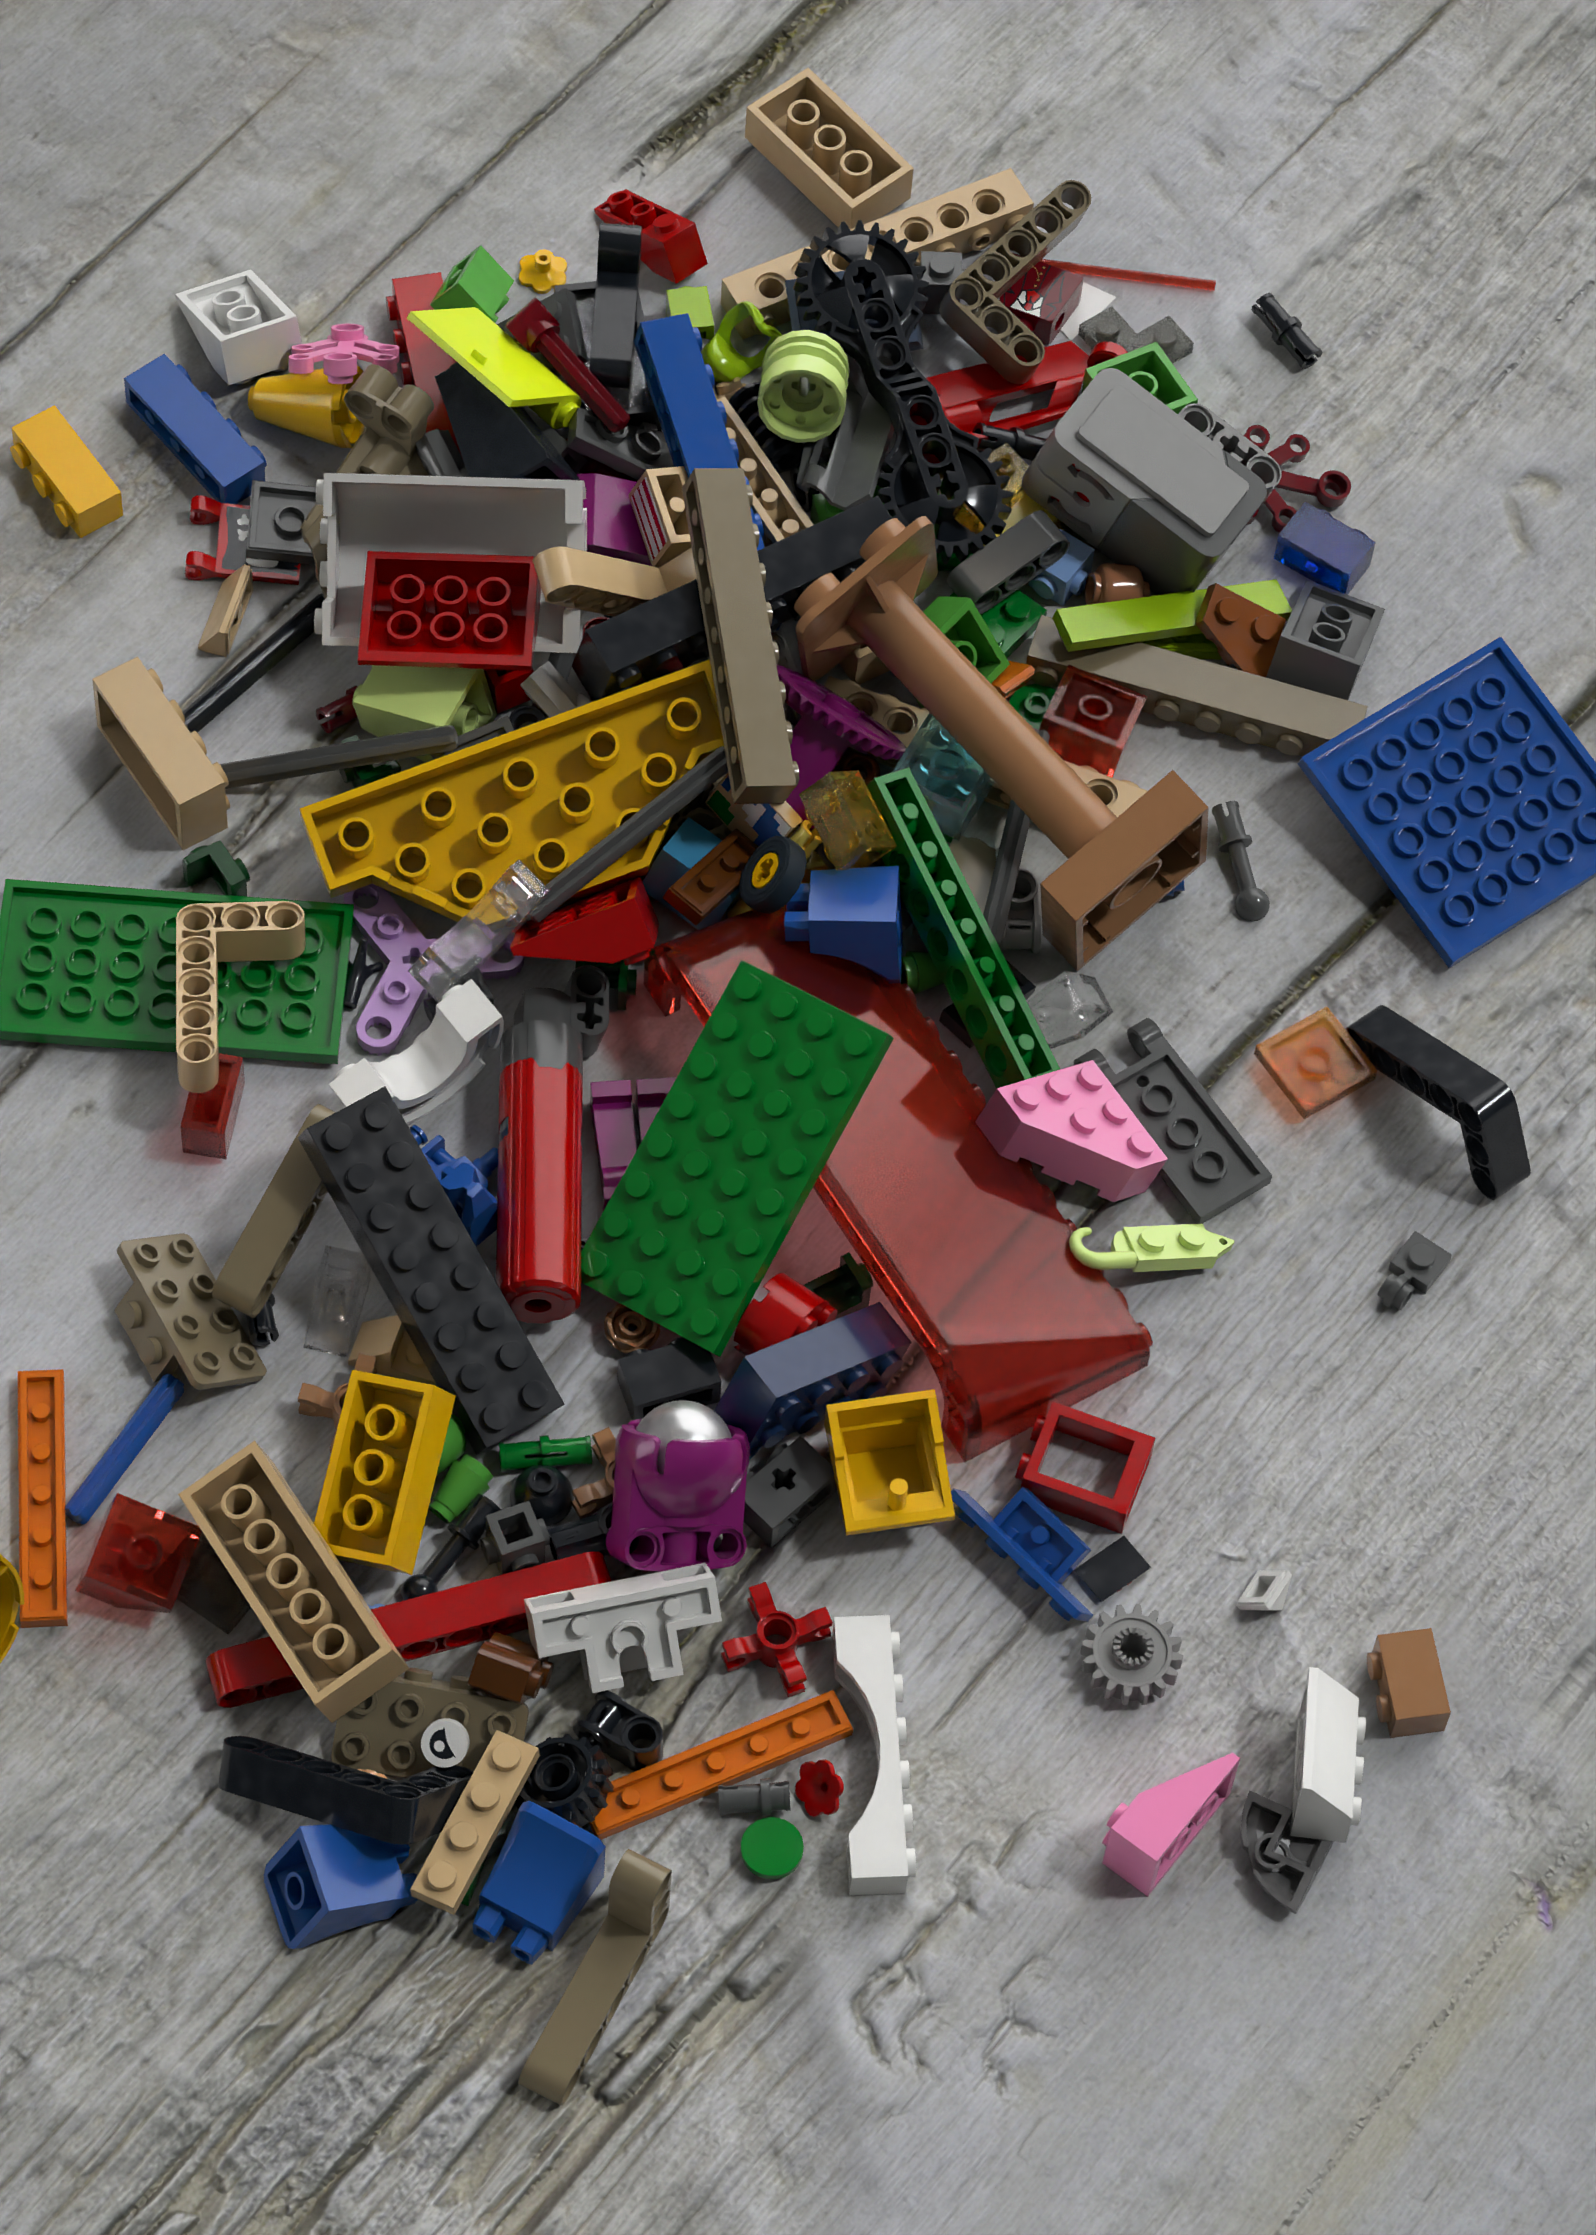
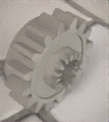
[1080,1604,1183,1706]

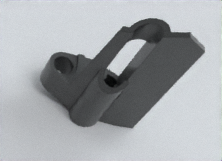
[796,335,894,511]

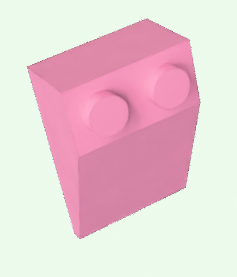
[1102,1753,1240,1897]

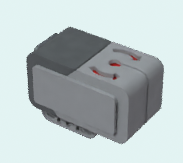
[1022,368,1282,595]

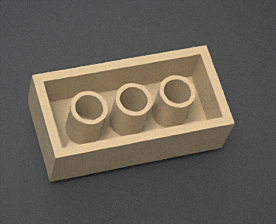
[745,68,914,230]

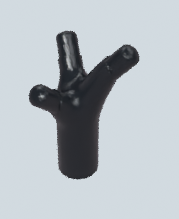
[344,938,383,1009]

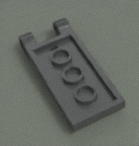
[1074,1018,1272,1224]

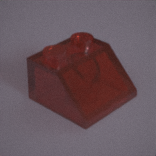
[1039,665,1147,778]
[75,1493,202,1613]

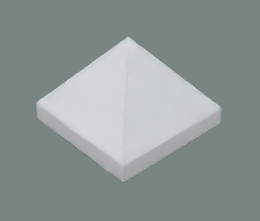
[1236,1570,1292,1610]

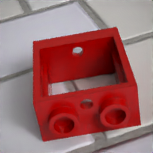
[1015,1401,1156,1534]

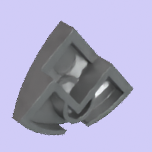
[1241,1791,1334,1914]

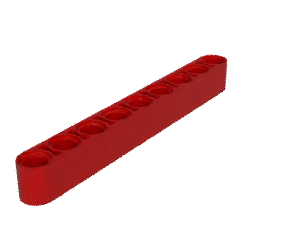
[205,1552,612,1708]

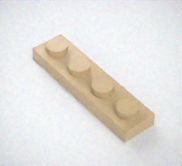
[410,1730,540,1915]

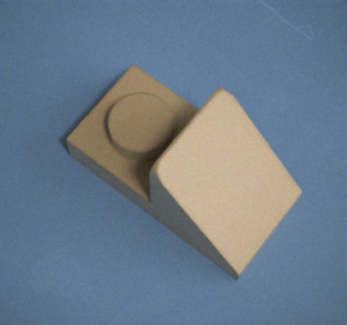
[348,1315,436,1386]

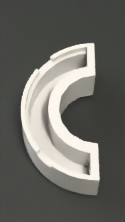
[329,979,504,1125]

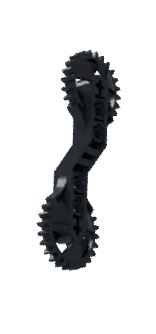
[793,220,1013,564]

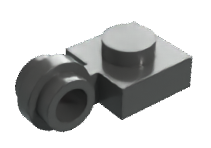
[1377,1231,1452,1310]

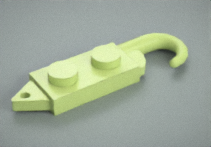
[1069,1224,1235,1272]

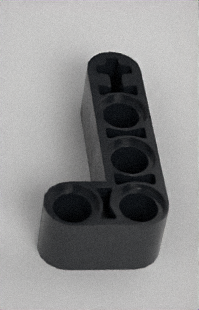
[589,223,642,389]

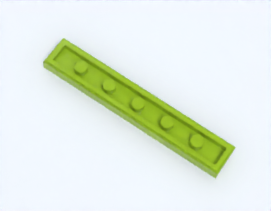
[1052,579,1292,652]

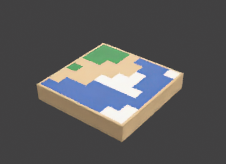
[705,773,803,846]

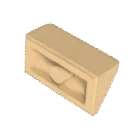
[198,564,253,657]

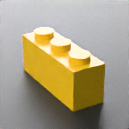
[10,405,123,538]

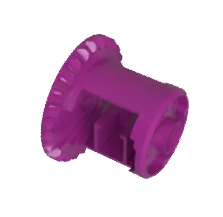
[777,665,906,831]

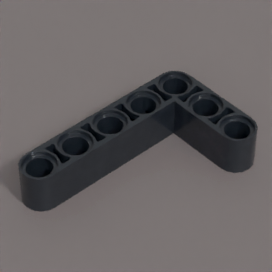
[1344,1005,1531,1200]
[218,1736,473,1845]

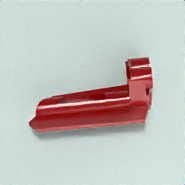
[910,341,1089,464]

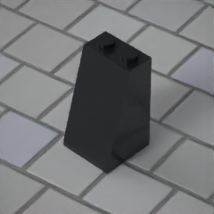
[435,362,587,492]

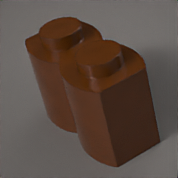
[467,1632,554,1705]

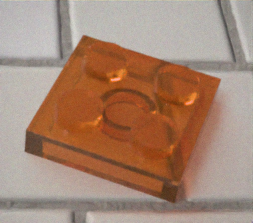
[1254,1006,1378,1119]

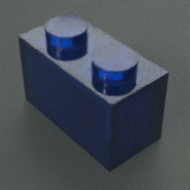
[1274,502,1376,595]

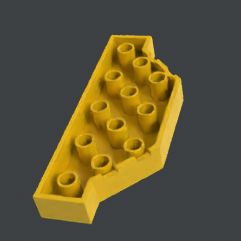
[300,659,724,934]

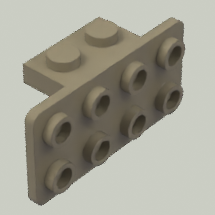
[114,1233,267,1390]
[331,1668,529,1778]

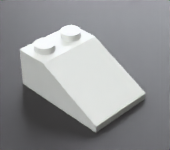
[175,269,302,385]

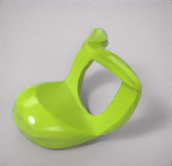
[701,301,782,383]

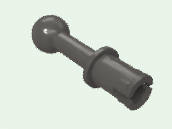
[1211,801,1270,921]

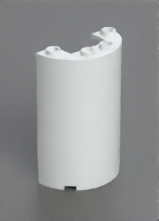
[314,473,587,653]

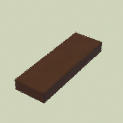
[663,828,758,926]

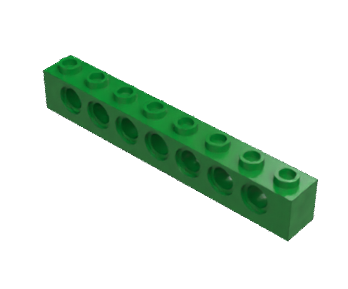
[853,767,1060,1089]

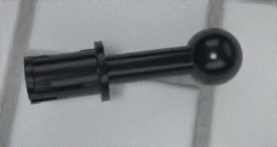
[401,1494,501,1601]

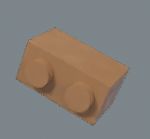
[1367,1628,1451,1738]

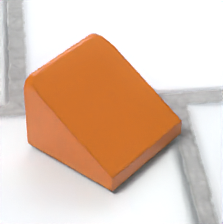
[991,661,1035,699]

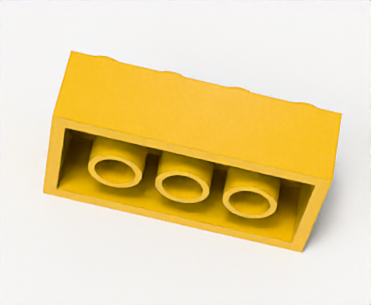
[314,1370,456,1575]

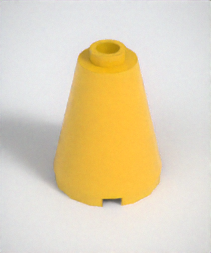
[248,365,365,449]

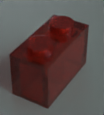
[180,1053,245,1160]

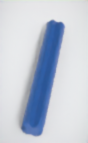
[65,1374,184,1525]

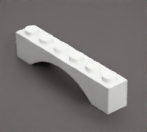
[832,1615,916,1896]

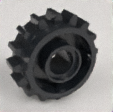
[514,1734,614,1827]

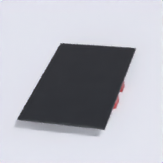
[1074,1536,1151,1602]

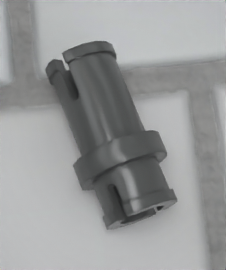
[718,1778,791,1816]

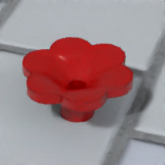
[795,1759,844,1817]

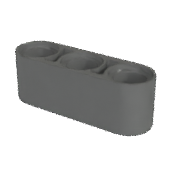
[947,510,1070,614]

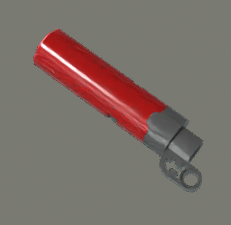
[496,965,609,1324]

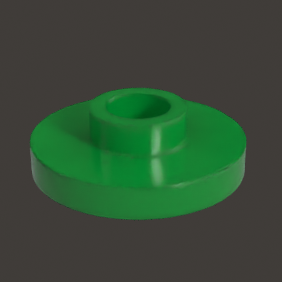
[1009,684,1065,734]
[740,1817,804,1879]

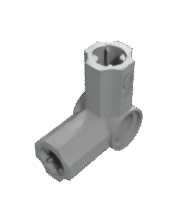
[520,661,591,718]

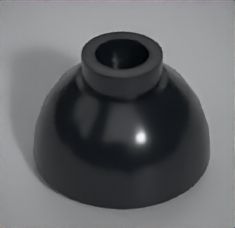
[510,1465,574,1527]

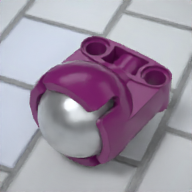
[606,1400,750,1572]

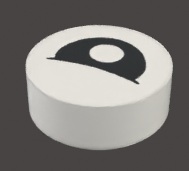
[421,1718,470,1768]

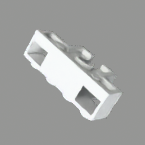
[524,1563,722,1693]

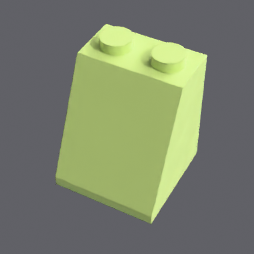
[353,665,497,762]

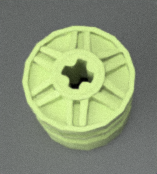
[757,330,850,443]

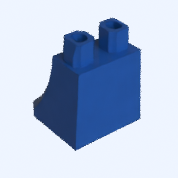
[784,866,903,984]
[473,1801,606,1965]
[264,1824,418,1949]

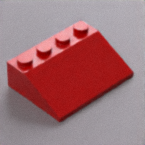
[358,551,541,671]
[510,876,659,966]

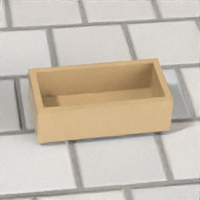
[92,656,230,850]

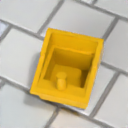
[824,1389,955,1536]

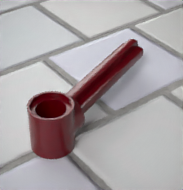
[505,297,630,433]

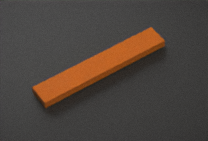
[18,1369,68,1628]
[589,1689,853,1840]

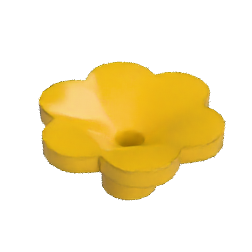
[519,249,567,294]

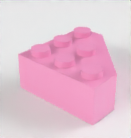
[975,1060,1168,1202]

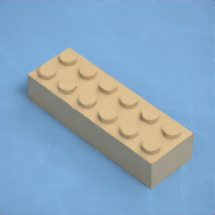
[178,1440,410,1723]

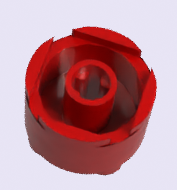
[733,1273,838,1356]

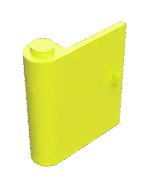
[407,307,582,429]

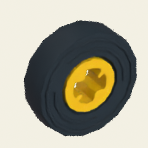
[739,836,807,914]

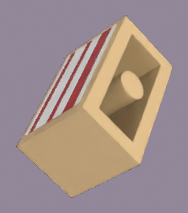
[629,466,692,568]

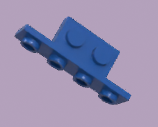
[951,1487,1093,1622]

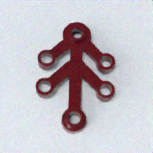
[1243,425,1351,534]

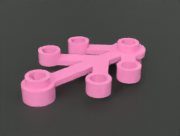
[288,323,399,384]

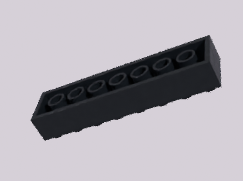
[572,496,892,702]
[298,1086,565,1455]

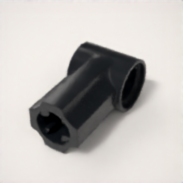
[547,1502,639,1561]

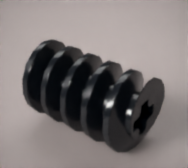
[729,382,804,474]

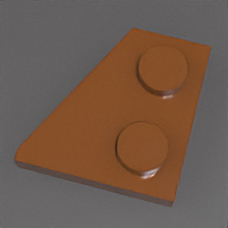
[1195,583,1286,677]

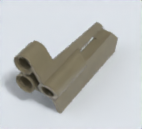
[300,364,434,599]

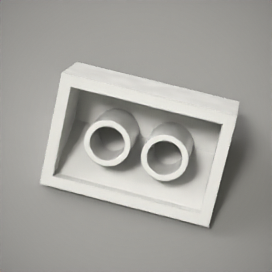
[1290,1667,1366,1843]

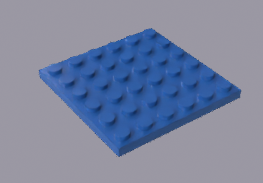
[1298,637,1596,968]

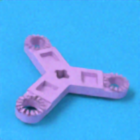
[344,884,525,1056]

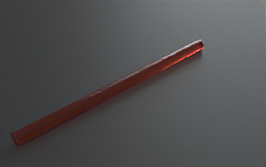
[1040,259,1216,291]

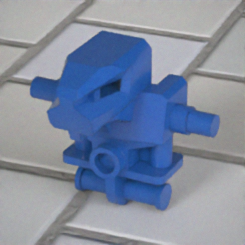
[410,1125,498,1247]

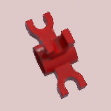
[721,1582,833,1697]

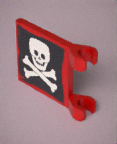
[185,495,301,585]

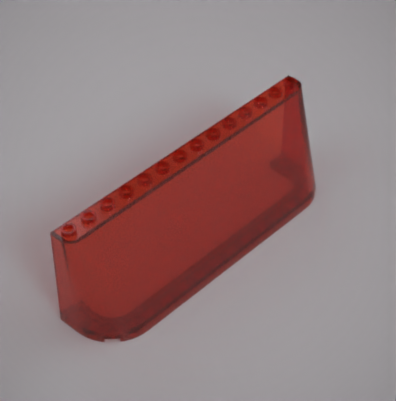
[643,904,1153,1462]

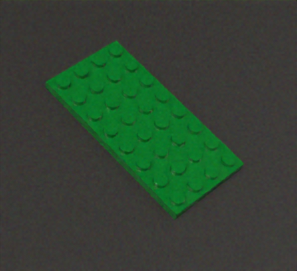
[0,879,354,1064]
[581,960,894,1357]

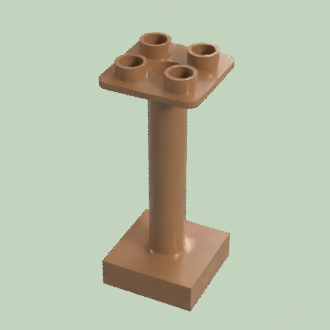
[794,516,1209,972]

